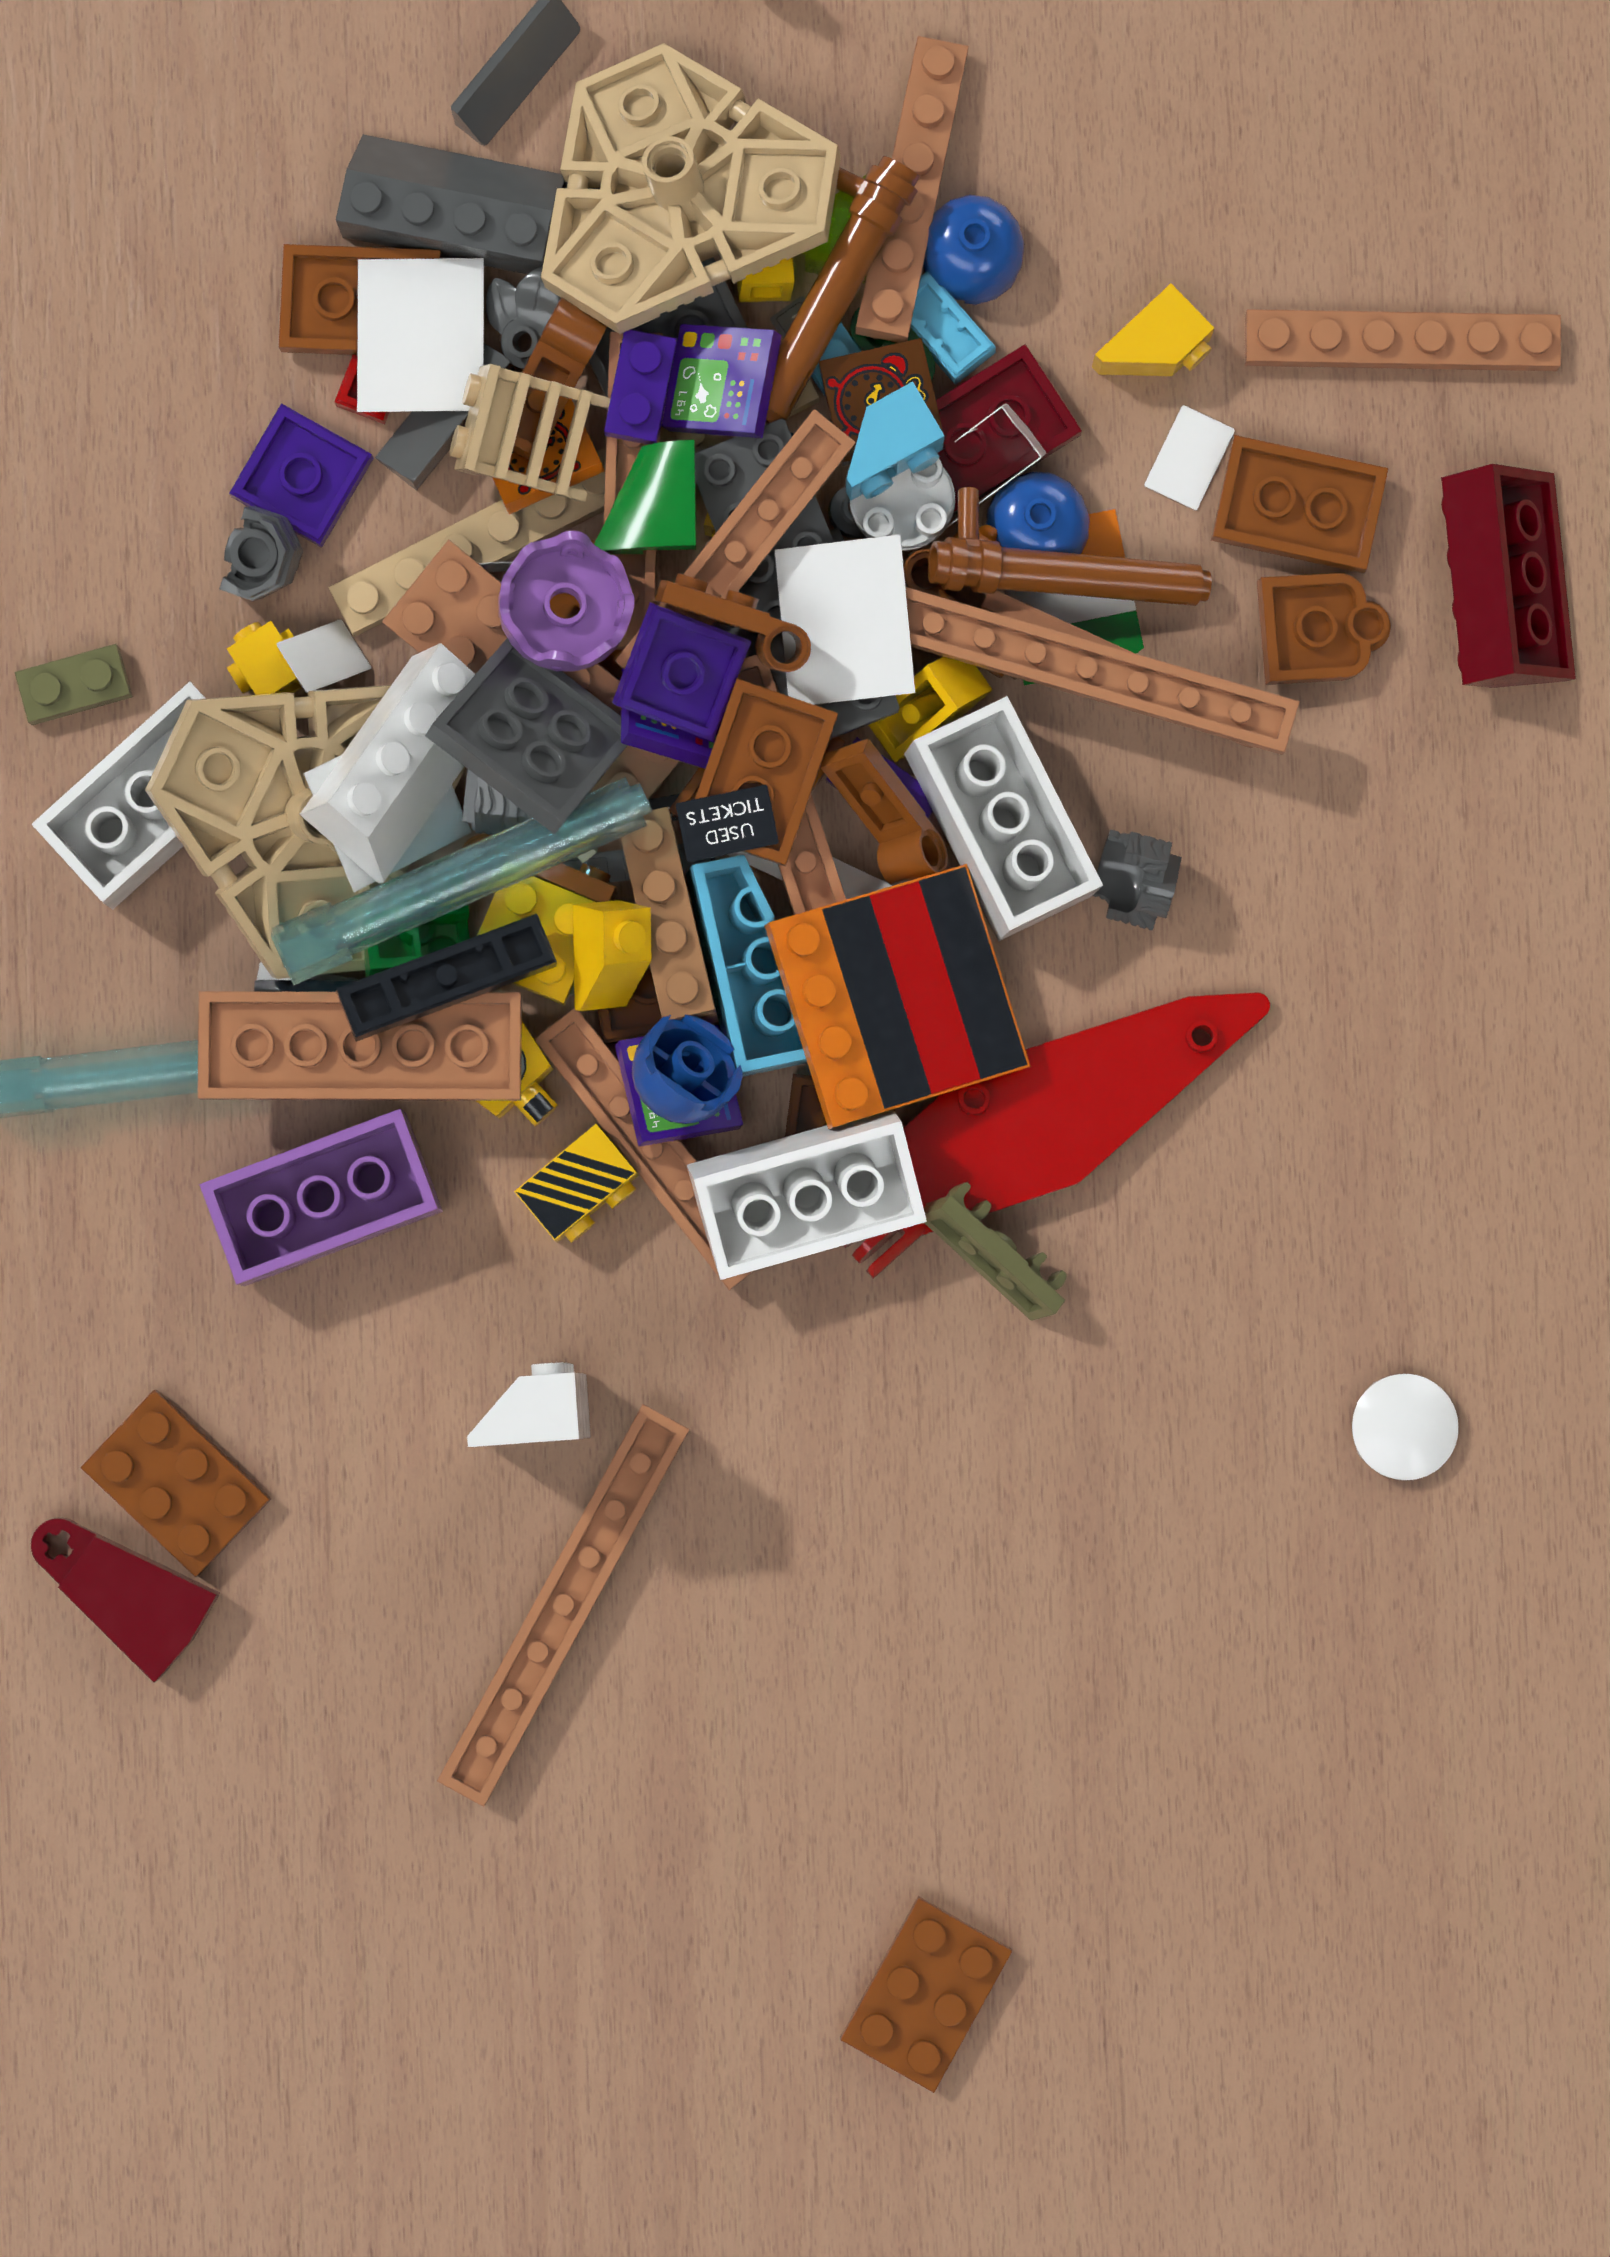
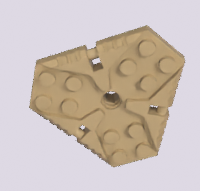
[541,43,841,334]
[145,685,465,979]

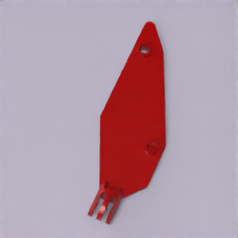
[843,992,1270,1279]

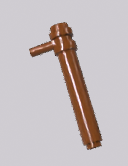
[766,156,920,424]
[928,487,1212,606]

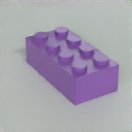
[199,1109,443,1286]

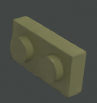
[14,644,133,725]

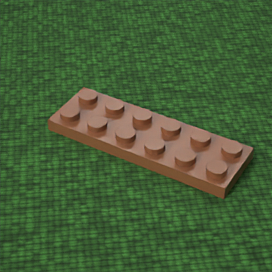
[382,539,680,818]
[198,991,522,1101]

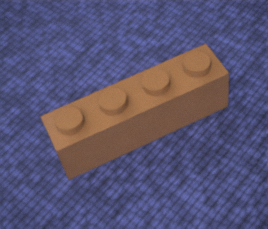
[616,807,719,1024]

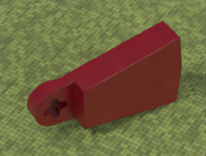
[31,1518,220,1683]

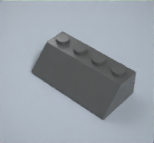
[336,134,565,274]

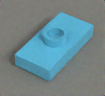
[911,271,996,385]

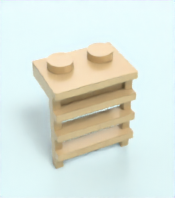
[450,364,610,502]

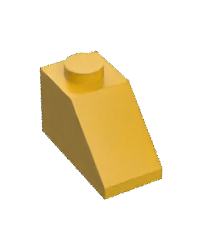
[1092,283,1215,376]
[868,657,993,763]
[573,900,651,1011]

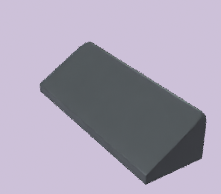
[451,0,580,146]
[375,343,514,491]

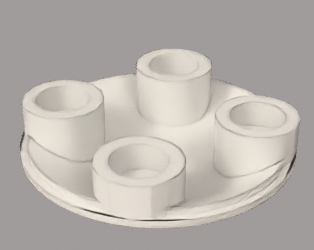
[850,459,955,551]
[1352,1374,1458,1480]

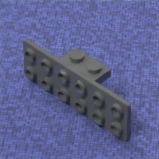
[695,419,900,740]

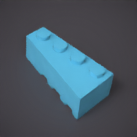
[686,855,807,1077]

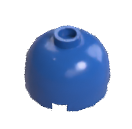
[923,195,1025,305]
[986,472,1090,554]
[632,1014,743,1124]

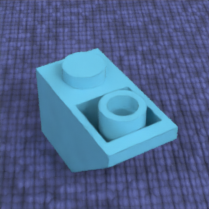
[846,381,945,501]

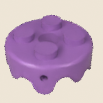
[498,531,634,672]

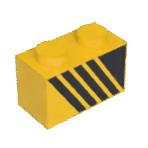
[514,1124,639,1243]

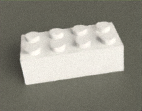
[32,682,206,909]
[904,696,1103,941]

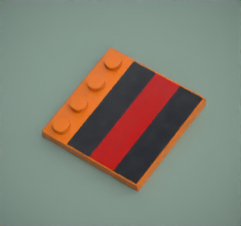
[764,864,1030,1129]

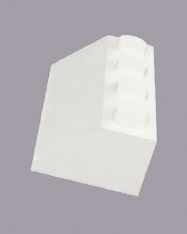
[300,643,475,884]
[687,1110,927,1280]
[467,1362,591,1447]

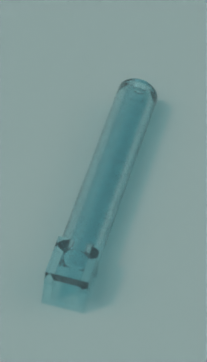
[271,777,653,985]
[0,1040,198,1118]

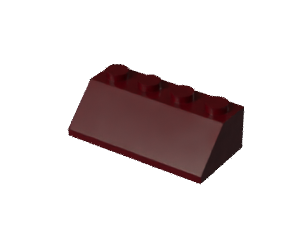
[1441,464,1576,688]

